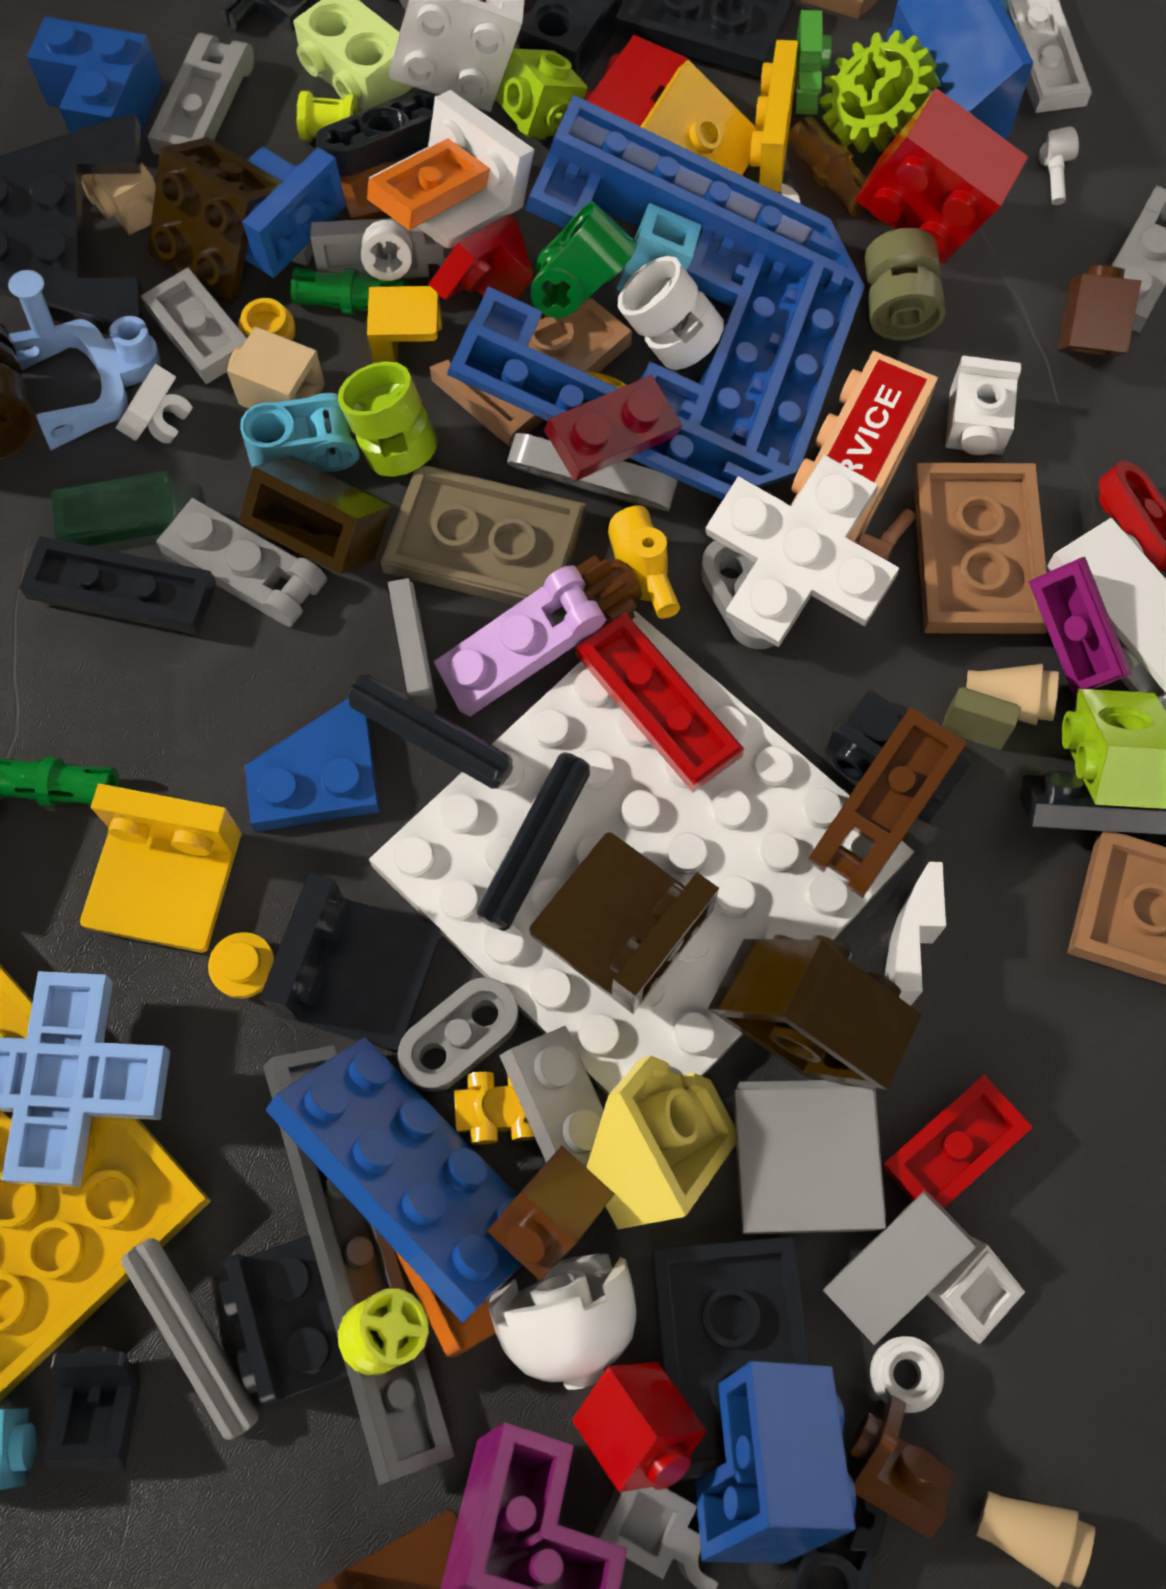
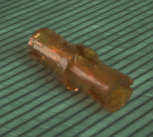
[788,116,869,217]

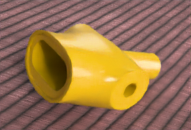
[608,505,680,619]

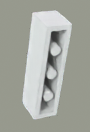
[1046,518,1166,710]

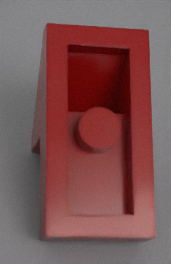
[429,214,533,300]

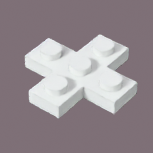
[706,455,899,647]

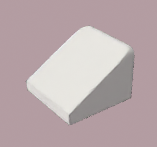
[927,1237,1025,1344]

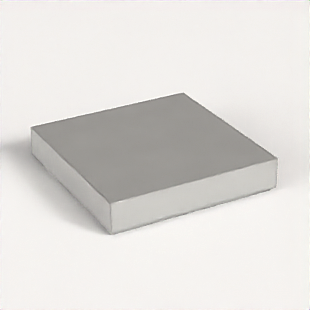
[733,1086,886,1235]

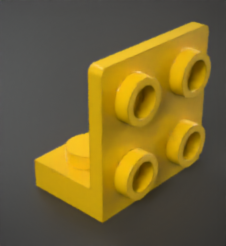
[80,783,242,953]

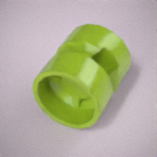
[337,361,438,477]

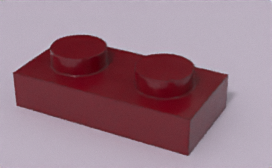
[544,375,682,482]

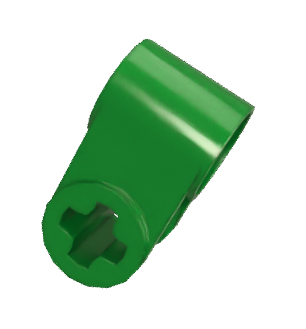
[530,202,637,318]

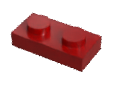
[882,1074,1033,1208]

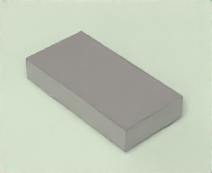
[388,578,438,712]
[823,1190,977,1345]

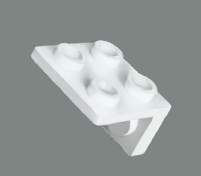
[389,0,524,111]
[368,90,534,248]

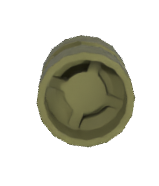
[865,228,946,340]

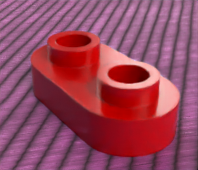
[1099,461,1166,572]

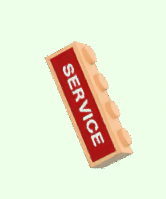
[791,351,938,544]

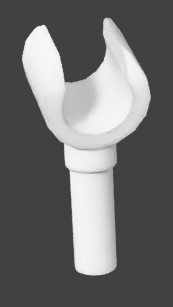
[1039,126,1079,205]

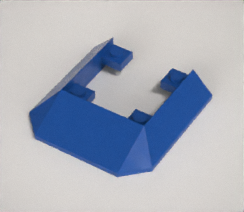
[447,95,865,500]

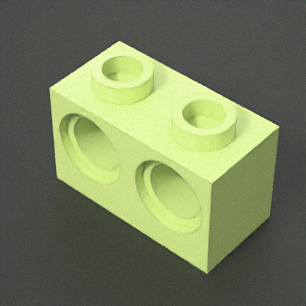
[293,0,413,111]

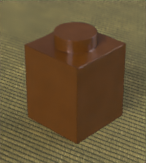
[1057,265,1142,357]
[487,1145,615,1281]

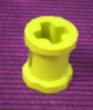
[297,91,360,142]

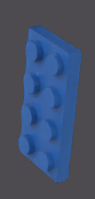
[265,1037,523,1323]

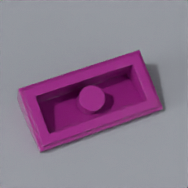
[1028,557,1132,696]

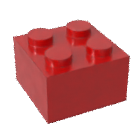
[855,88,1028,264]

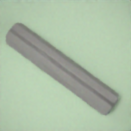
[121,1238,259,1440]

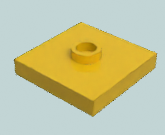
[640,60,755,176]

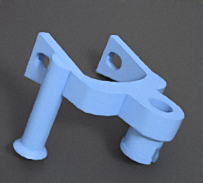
[8,270,161,450]

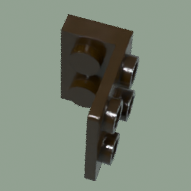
[148,137,282,303]
[529,832,719,1014]

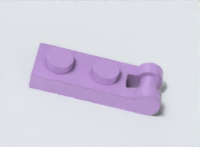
[434,565,606,717]

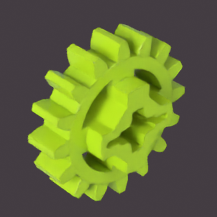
[820,30,940,153]

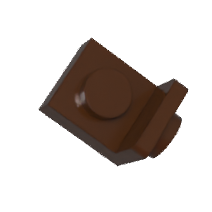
[848,1395,953,1539]

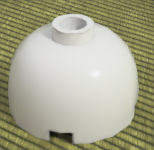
[488,1254,637,1390]

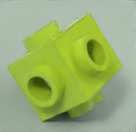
[495,48,588,140]

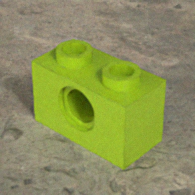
[1062,689,1166,809]

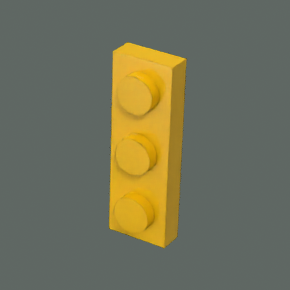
[750,40,798,192]

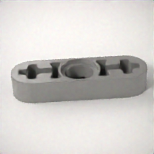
[507,433,678,511]

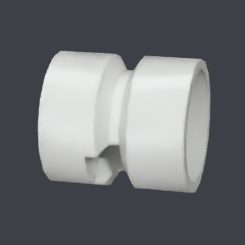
[618,256,724,370]

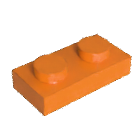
[367,138,490,230]

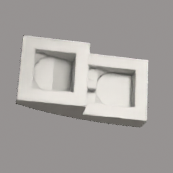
[884,862,946,1006]

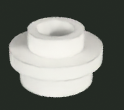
[870,1336,944,1413]

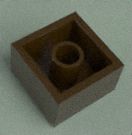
[708,935,922,1089]

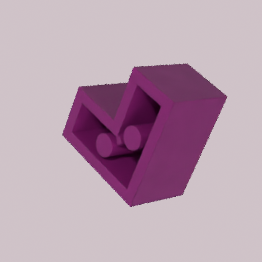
[440,1422,627,1589]

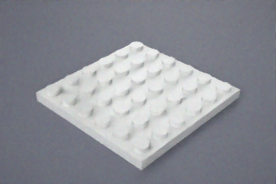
[369,611,914,1096]

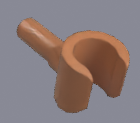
[858,509,916,561]

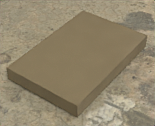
[381,465,586,615]

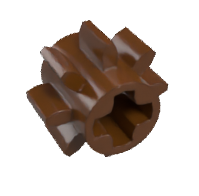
[576,555,642,628]

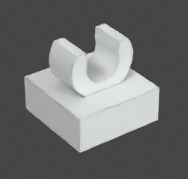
[116,363,193,444]

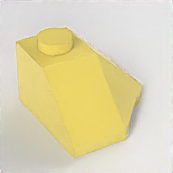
[587,1056,736,1229]

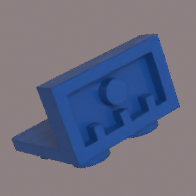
[242,147,347,278]

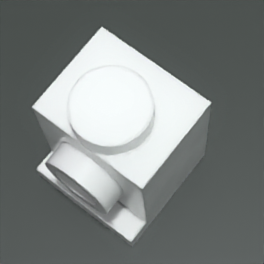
[945,356,1021,455]

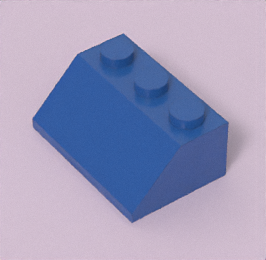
[886,0,1034,141]

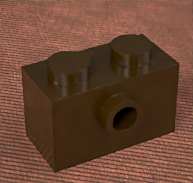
[239,456,392,574]

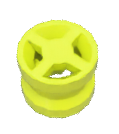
[338,1289,429,1376]

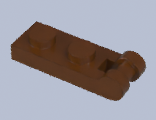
[807,707,967,898]

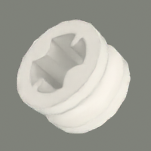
[361,220,413,281]

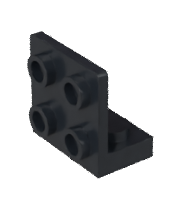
[260,871,442,1053]

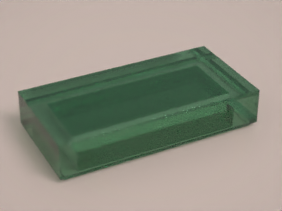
[51,470,177,546]

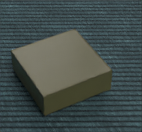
[942,687,1021,750]

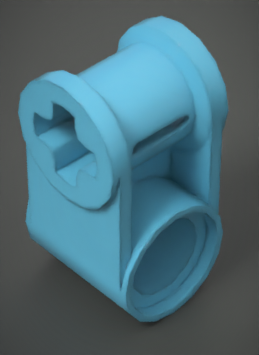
[240,393,360,472]

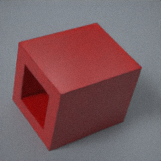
[572,1362,707,1493]

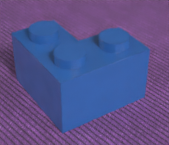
[27,17,163,138]
[695,1361,856,1564]

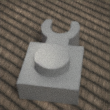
[593,1487,719,1589]

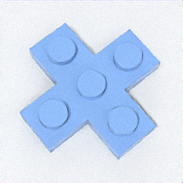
[0,971,170,1187]

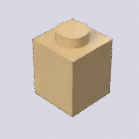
[227,326,325,409]

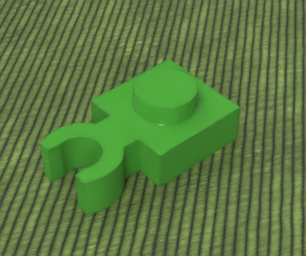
[795,10,832,115]

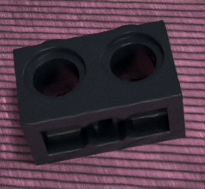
[515,0,623,81]

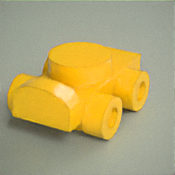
[454,1072,536,1145]

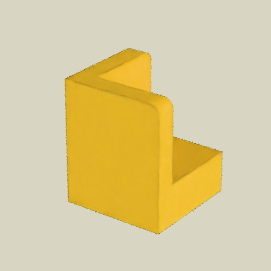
[367,286,442,363]

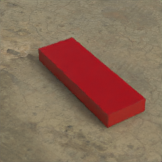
[576,612,744,793]

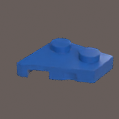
[245,698,380,832]

